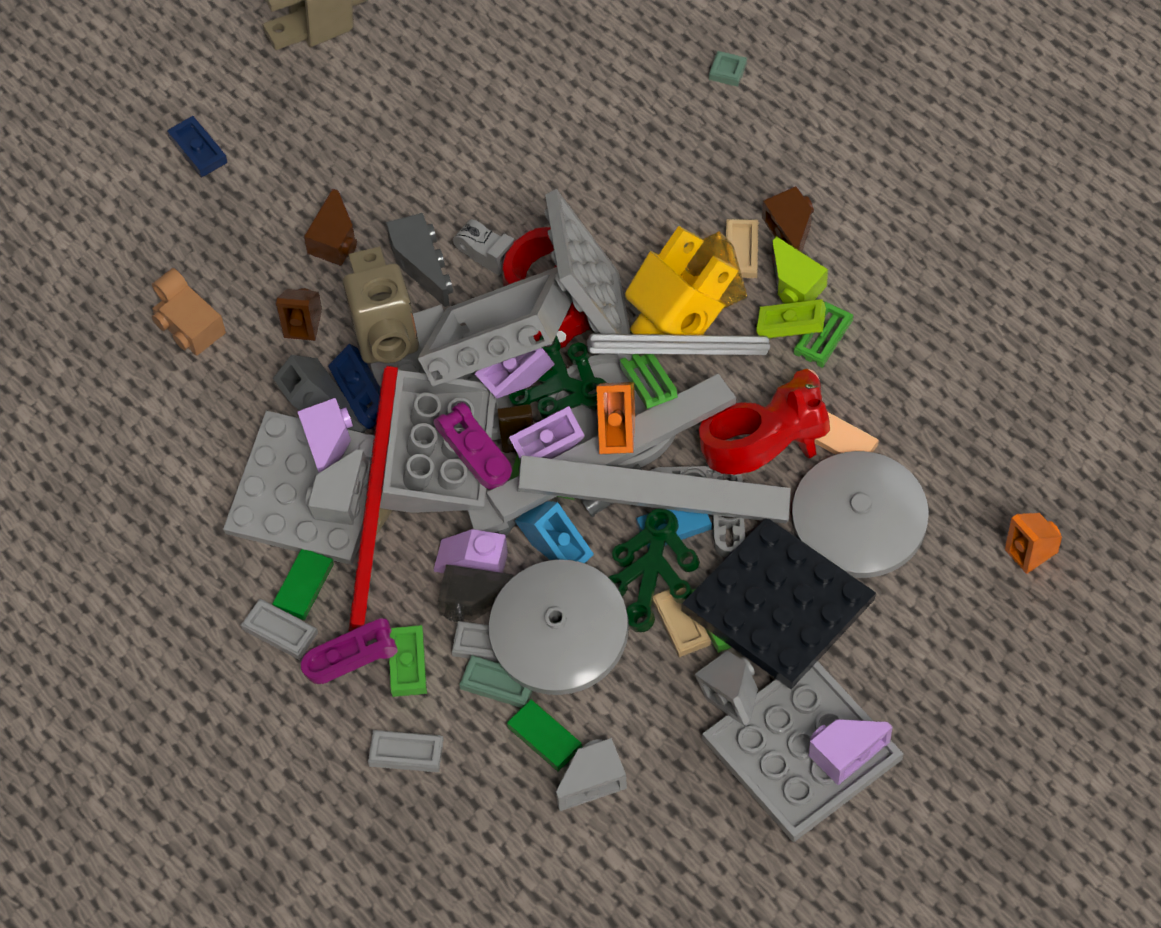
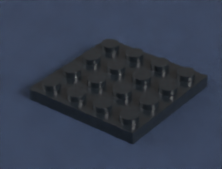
[681,519,876,689]

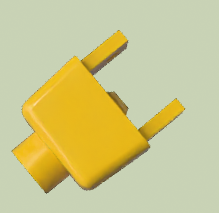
[625,226,738,335]

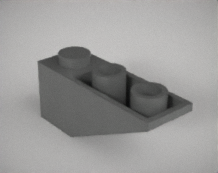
[386,213,453,307]
[273,355,367,433]

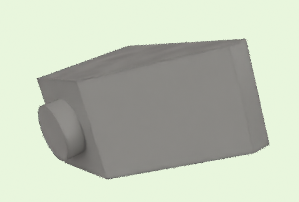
[306,449,368,525]
[695,651,758,726]
[556,738,627,811]

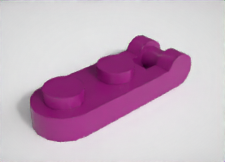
[433,402,512,490]
[301,618,398,684]

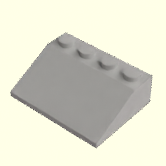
[380,370,496,513]

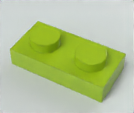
[756,299,826,338]

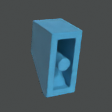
[515,501,594,563]

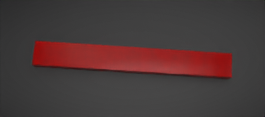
[348,366,398,631]

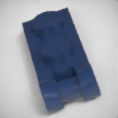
[328,344,381,429]

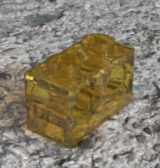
[686,231,748,308]

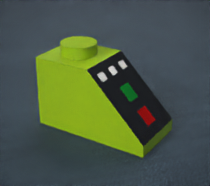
[772,237,828,304]

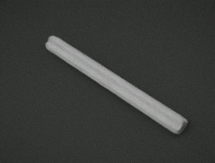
[587,334,770,355]

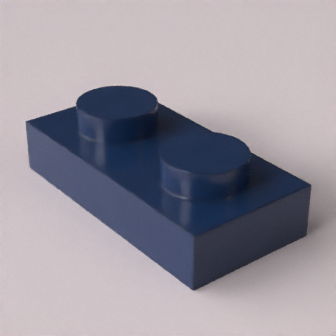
[167,116,228,178]

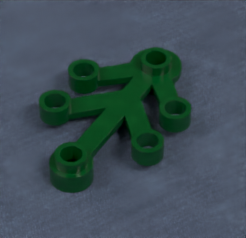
[509,335,607,419]
[608,509,700,633]

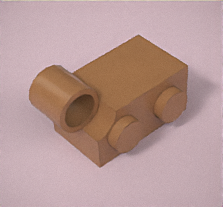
[152,268,226,356]

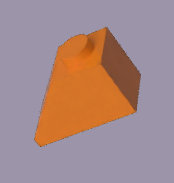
[596,382,635,454]
[1005,513,1062,574]

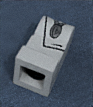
[453,219,515,276]

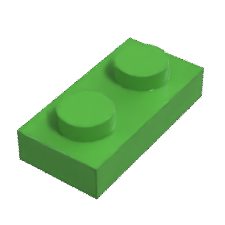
[389,625,427,697]

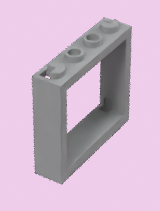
[418,267,572,387]

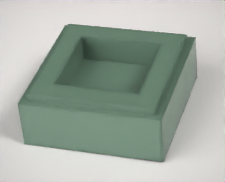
[709,51,747,87]

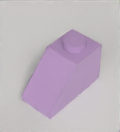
[474,348,555,398]
[297,398,353,473]
[509,406,585,459]
[434,529,508,583]
[809,719,893,785]

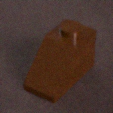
[762,186,814,252]
[304,189,357,266]
[276,288,322,341]

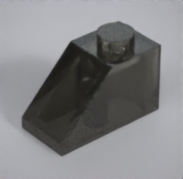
[437,564,514,622]

